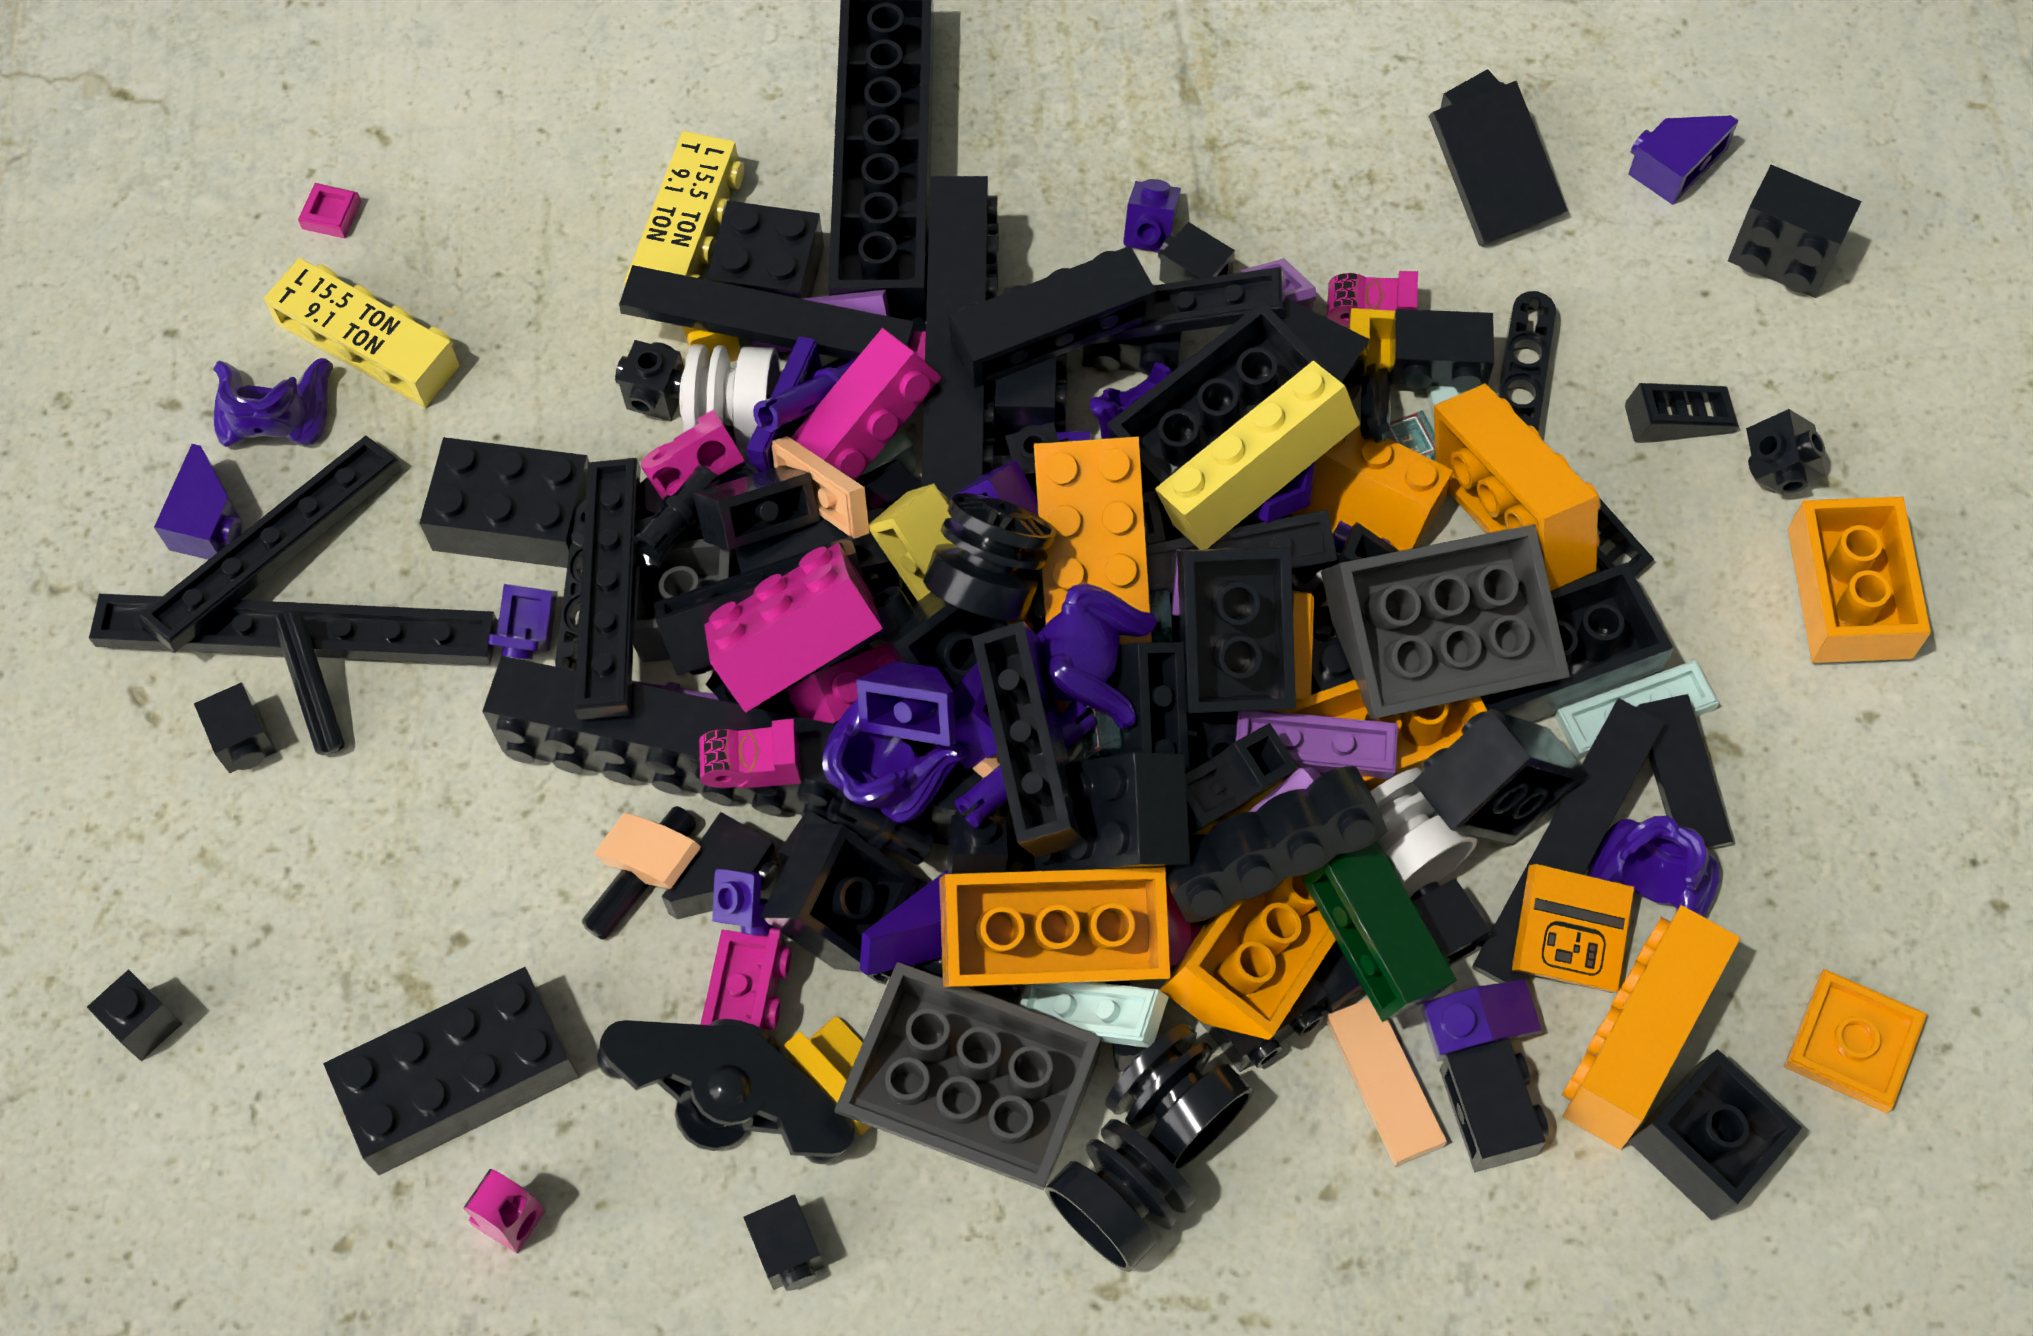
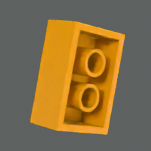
[1788,496,1931,663]

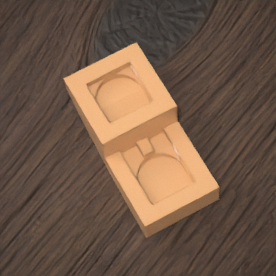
[593,813,701,889]

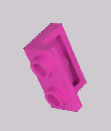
[700,928,792,1033]

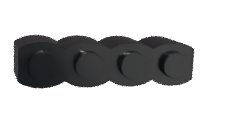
[1165,766,1388,922]

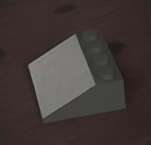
[1321,524,1570,720]
[835,962,1101,1191]

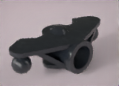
[597,1019,855,1165]

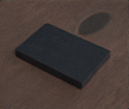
[1428,80,1567,246]

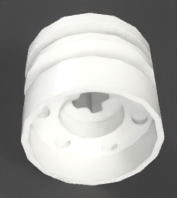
[679,344,780,450]
[1370,768,1478,897]

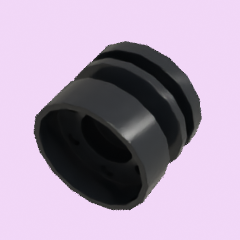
[923,493,1057,621]
[1105,1023,1254,1170]
[1045,1119,1195,1272]

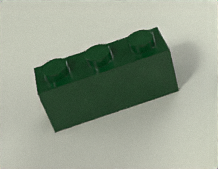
[1302,841,1457,1023]

